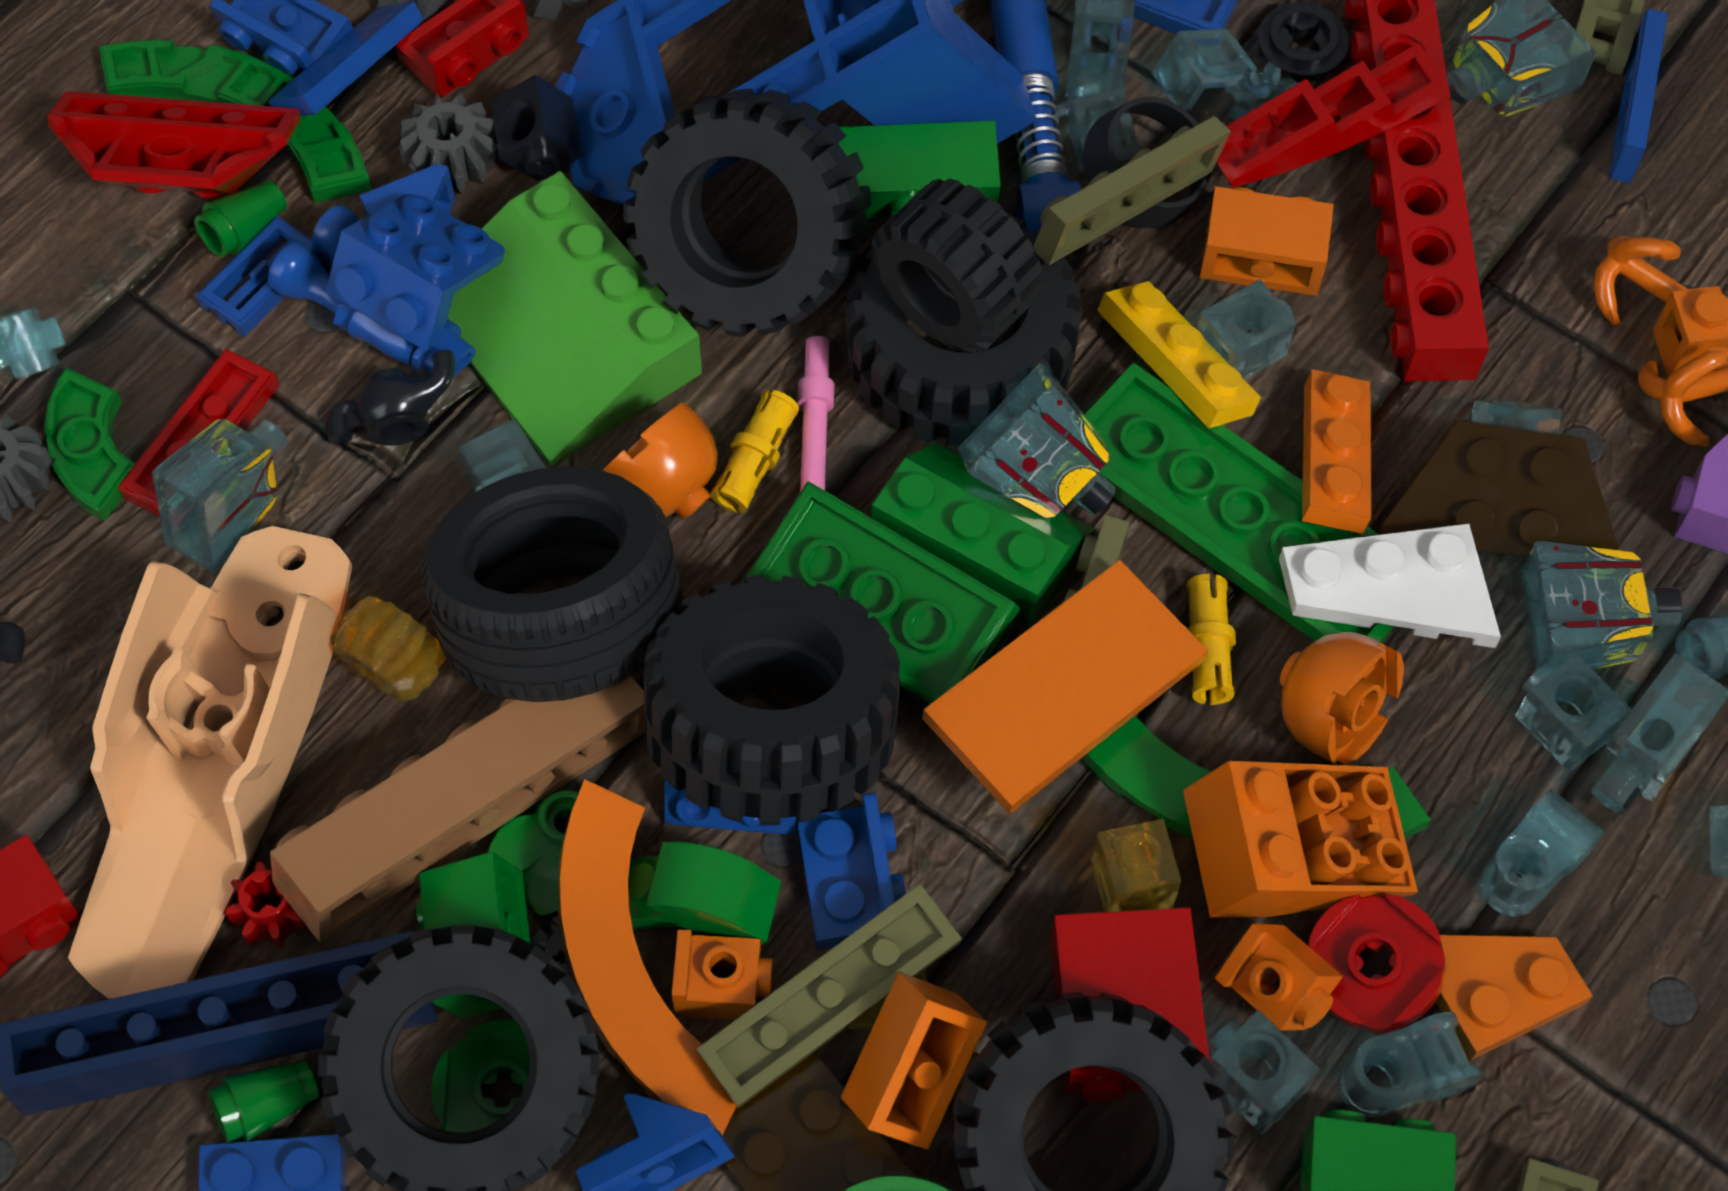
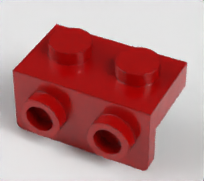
[395,0,529,98]

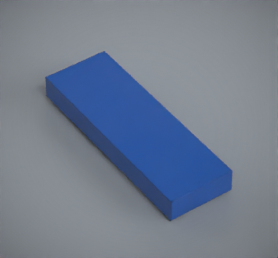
[268,1,423,117]
[1608,9,1668,183]

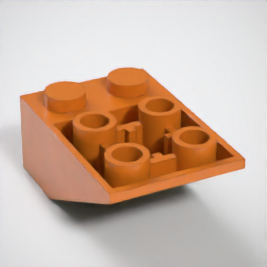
[1183,761,1418,918]

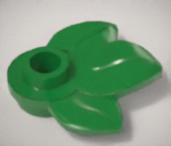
[487,790,579,918]

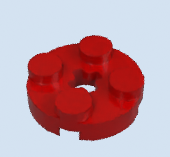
[1309,893,1447,1035]

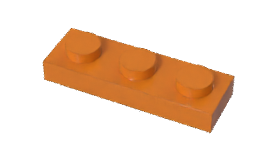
[1302,369,1371,534]

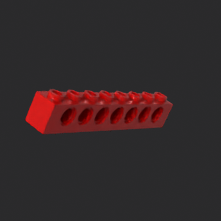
[1344,0,1489,381]

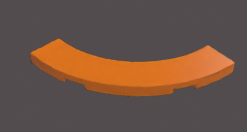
[558,779,736,1135]

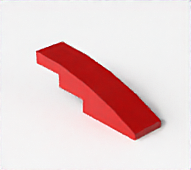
[1216,43,1451,188]

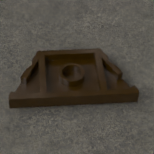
[1376,418,1622,571]
[722,1052,915,1191]

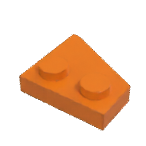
[1436,935,1593,1060]

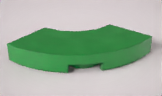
[44,367,135,522]

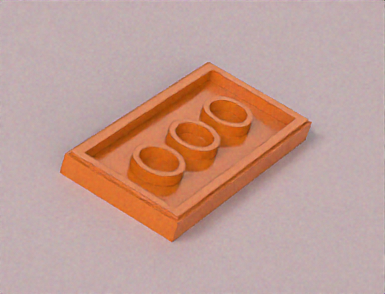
[922,560,1208,814]

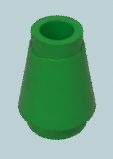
[194,180,287,258]
[208,1059,319,1143]

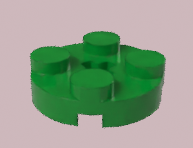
[432,1019,530,1133]

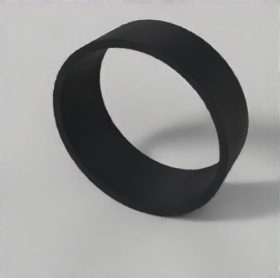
[1083,97,1211,228]

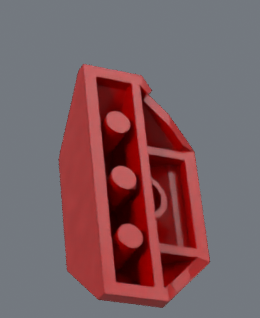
[47,91,301,198]

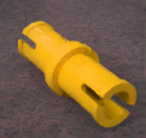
[710,389,799,514]
[1186,574,1236,705]

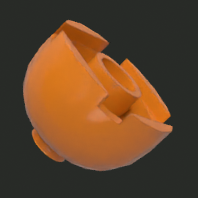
[602,402,718,521]
[1280,632,1405,765]

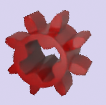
[225,861,309,949]

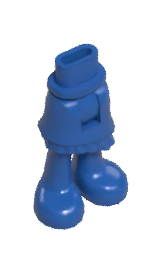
[268,205,476,378]

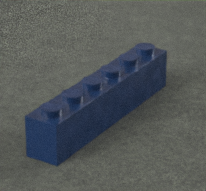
[0,930,438,1116]

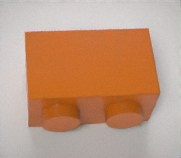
[1200,186,1334,296]
[841,971,987,1150]

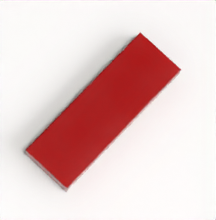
[117,348,280,525]

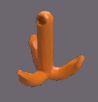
[1593,236,1688,326]
[1638,347,1728,447]

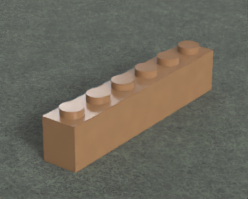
[270,676,645,943]

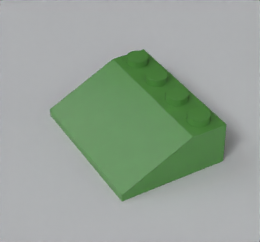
[448,171,702,467]

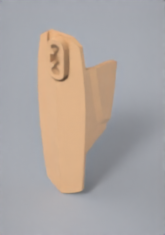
[68,526,352,999]

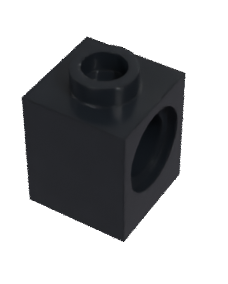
[491,74,582,181]

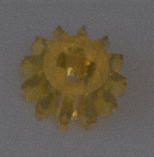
[330,596,446,701]

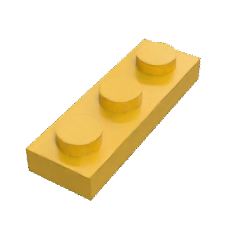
[1097,281,1261,429]

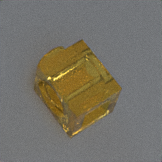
[1091,819,1181,912]

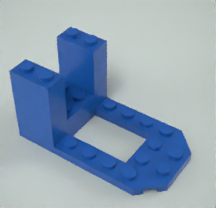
[555,0,1037,207]

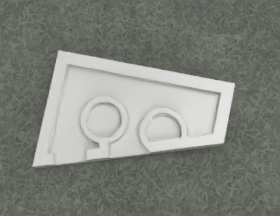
[1279,524,1501,648]

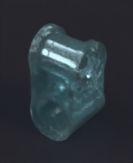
[1481,789,1605,917]
[1339,1011,1483,1117]

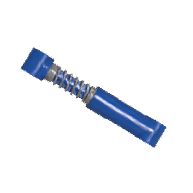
[989,0,1081,234]

